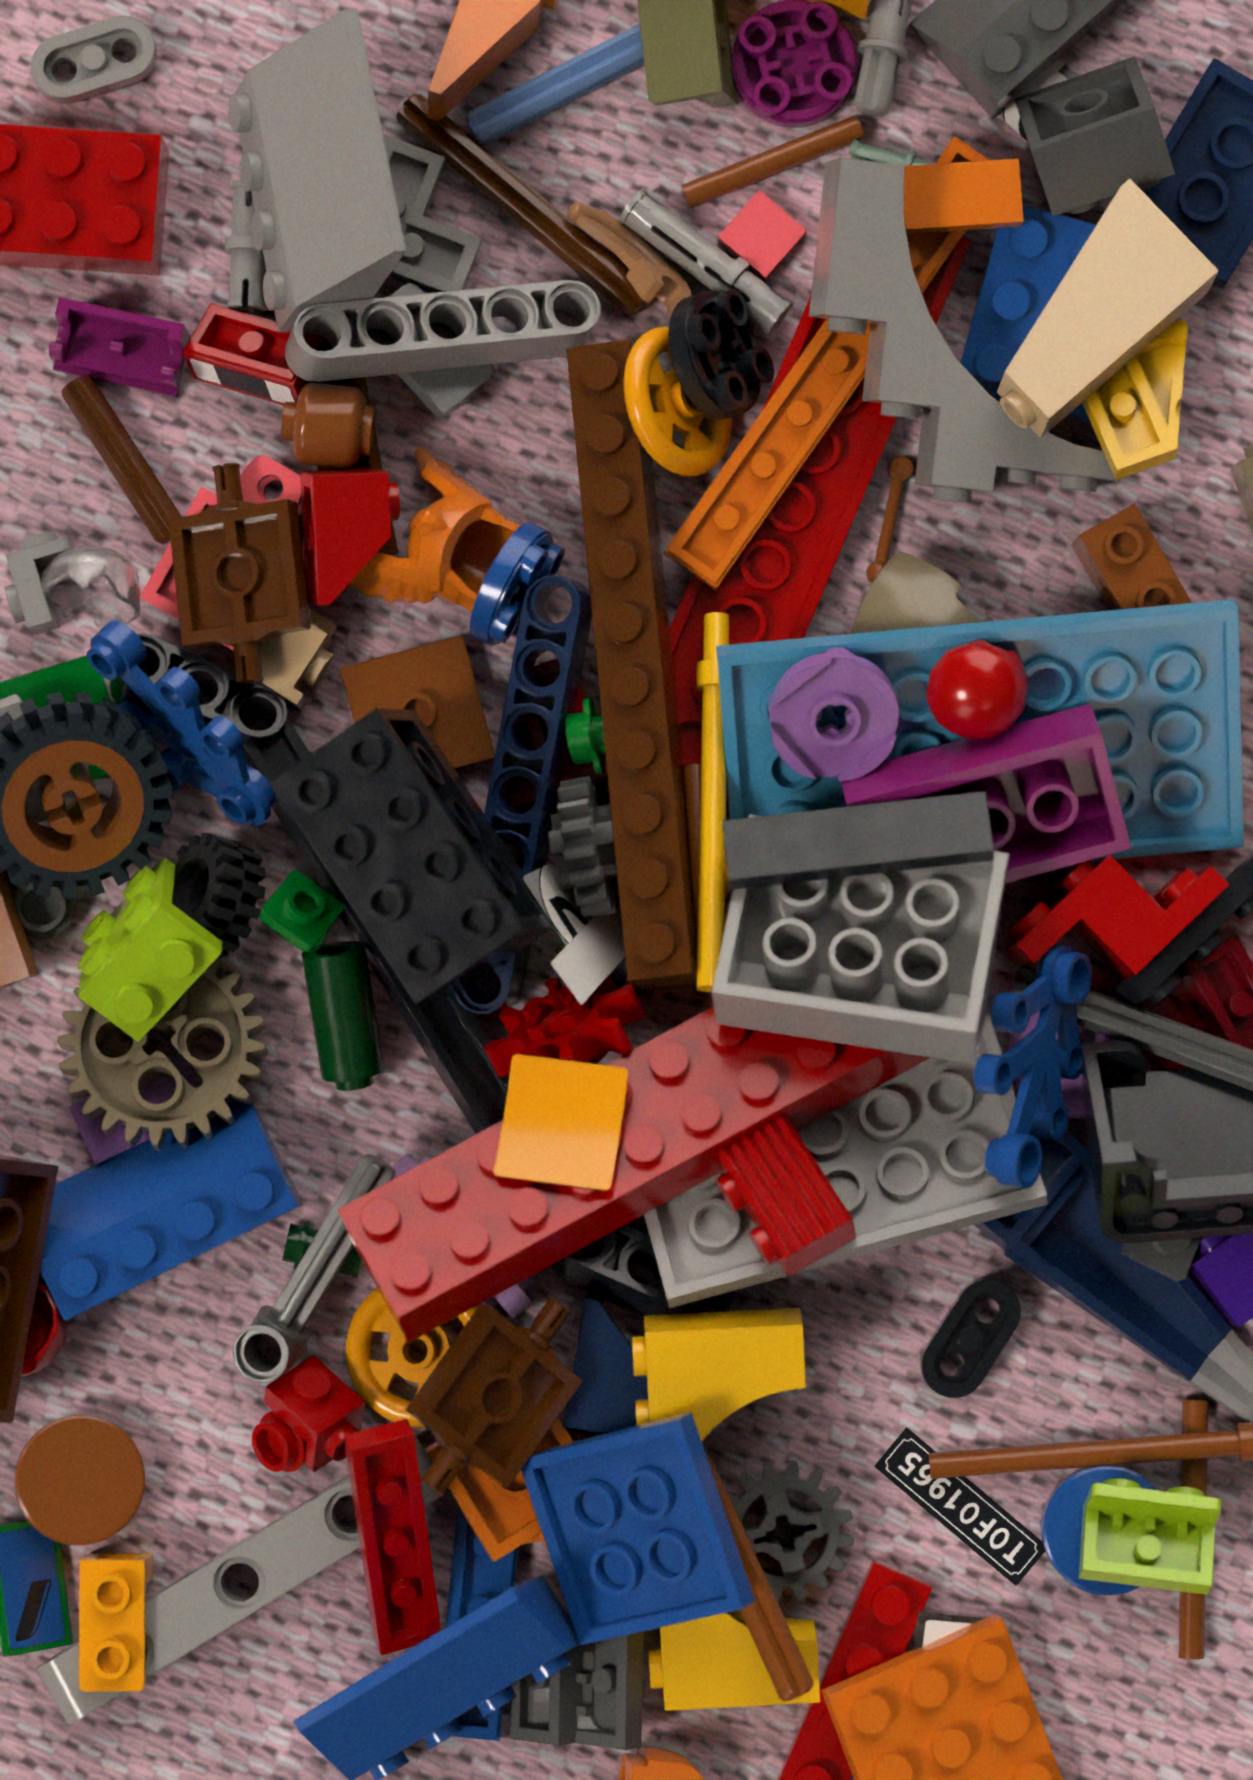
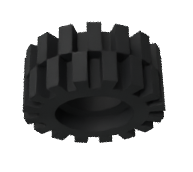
[171,833,266,958]

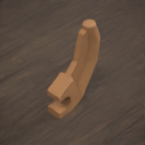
[567,202,691,317]

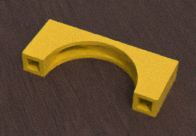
[632,1307,820,1711]

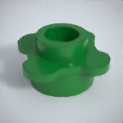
[565,697,606,774]

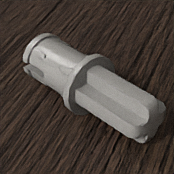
[854,0,913,117]

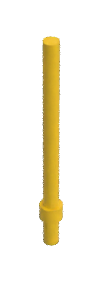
[696,612,729,992]

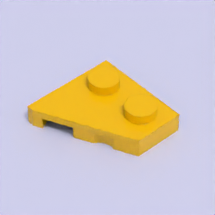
[1082,319,1188,480]

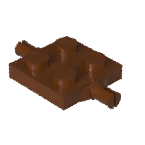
[168,463,311,684]
[405,1297,583,1496]

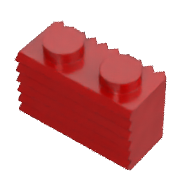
[715,1115,856,1277]

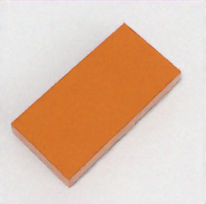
[903,158,1024,234]

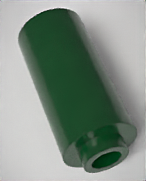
[301,941,385,1091]

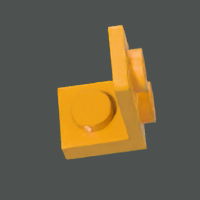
[79,1553,153,1692]

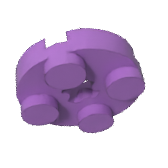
[767,647,899,781]

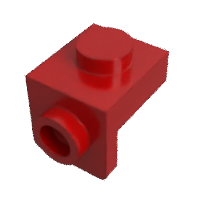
[264,1355,365,1472]

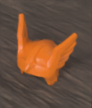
[347,446,520,612]

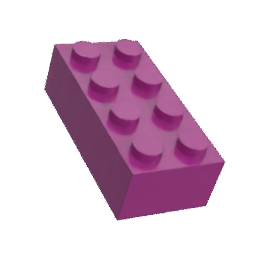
[841,703,1131,883]

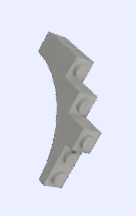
[809,157,1119,503]

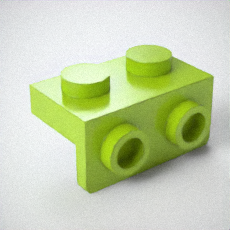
[1079,1478,1222,1595]

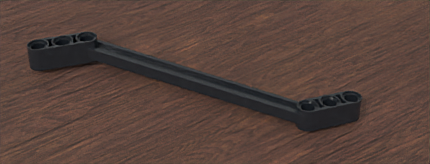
[109,633,735,1317]

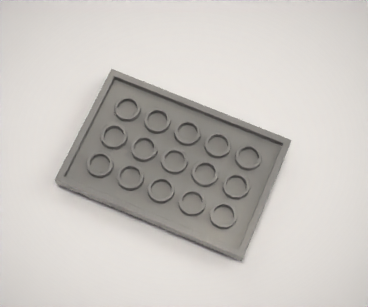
[644,1008,1047,1308]

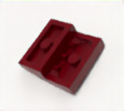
[1117,934,1253,1071]

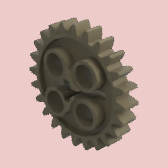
[57,957,268,1151]

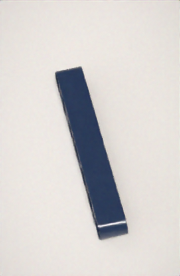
[455,575,592,1014]

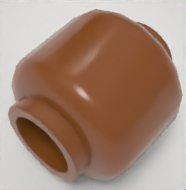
[281,382,376,469]

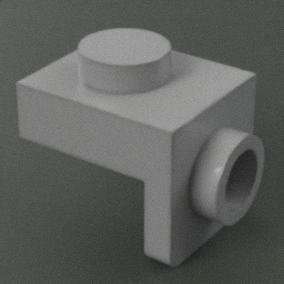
[4,532,78,635]

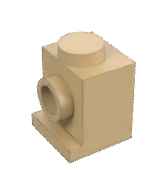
[259,608,337,711]

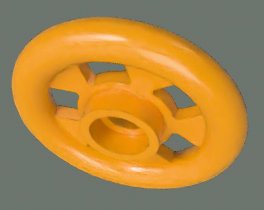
[623,326,733,476]
[346,1288,480,1428]

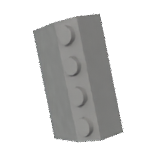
[228,9,406,332]
[712,815,1009,1064]

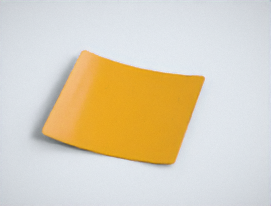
[494,1054,628,1190]

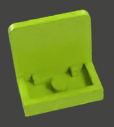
[78,857,222,1042]

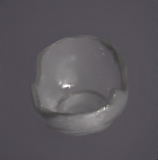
[42,545,140,628]

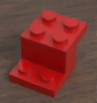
[1004,855,1230,979]

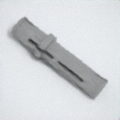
[618,189,793,335]

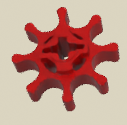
[484,974,646,1077]

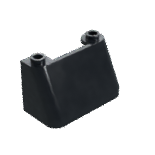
[1080,1039,1253,1243]

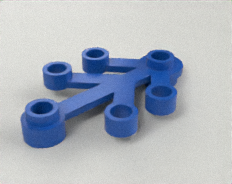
[87,620,275,826]
[974,944,1092,1188]

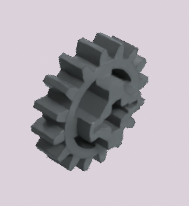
[548,776,619,918]
[727,1460,854,1602]

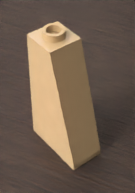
[997,179,1219,438]

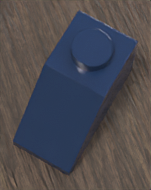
[564,1296,648,1434]

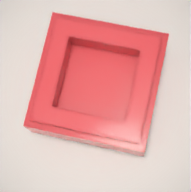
[717,189,807,282]

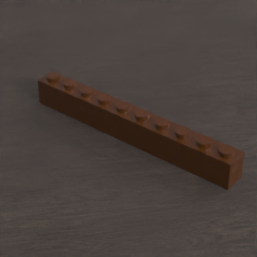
[566,339,697,989]

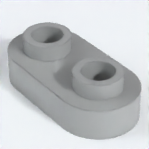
[31,16,157,104]

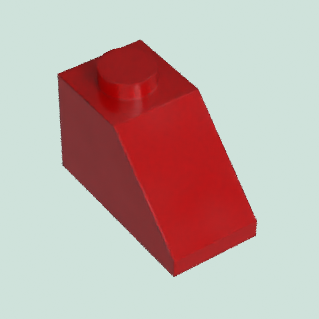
[301,468,400,605]

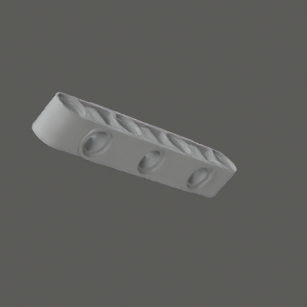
[35,1435,449,1725]

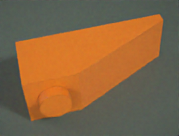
[427,0,559,121]

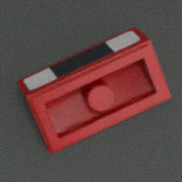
[182,303,323,406]

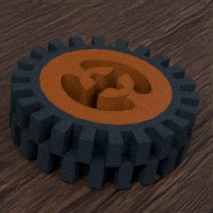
[0,692,173,899]

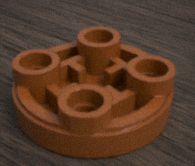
[14,1415,145,1546]

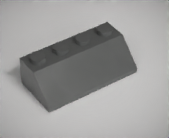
[908,0,1126,118]

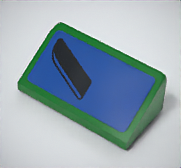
[0,1520,73,1657]

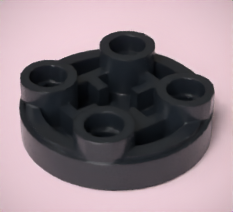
[669,289,774,420]

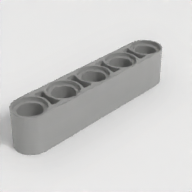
[285,280,600,382]

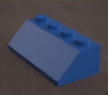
[40,1090,303,1321]
[293,1575,579,1780]

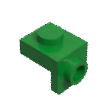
[259,869,346,952]

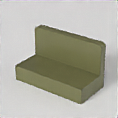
[637,0,738,108]

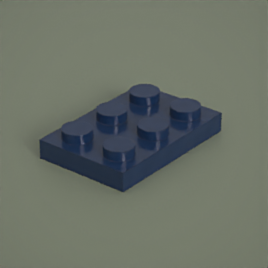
[1143,58,1253,288]

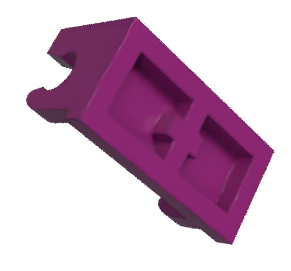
[49,297,191,398]

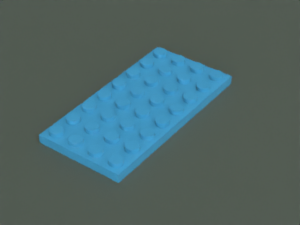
[716,599,1244,861]

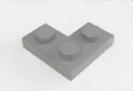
[384,135,482,292]

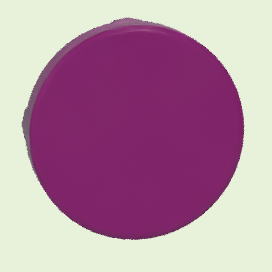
[731,0,858,128]

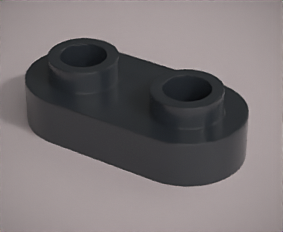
[920,1278,1021,1398]

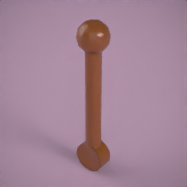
[866,456,914,583]

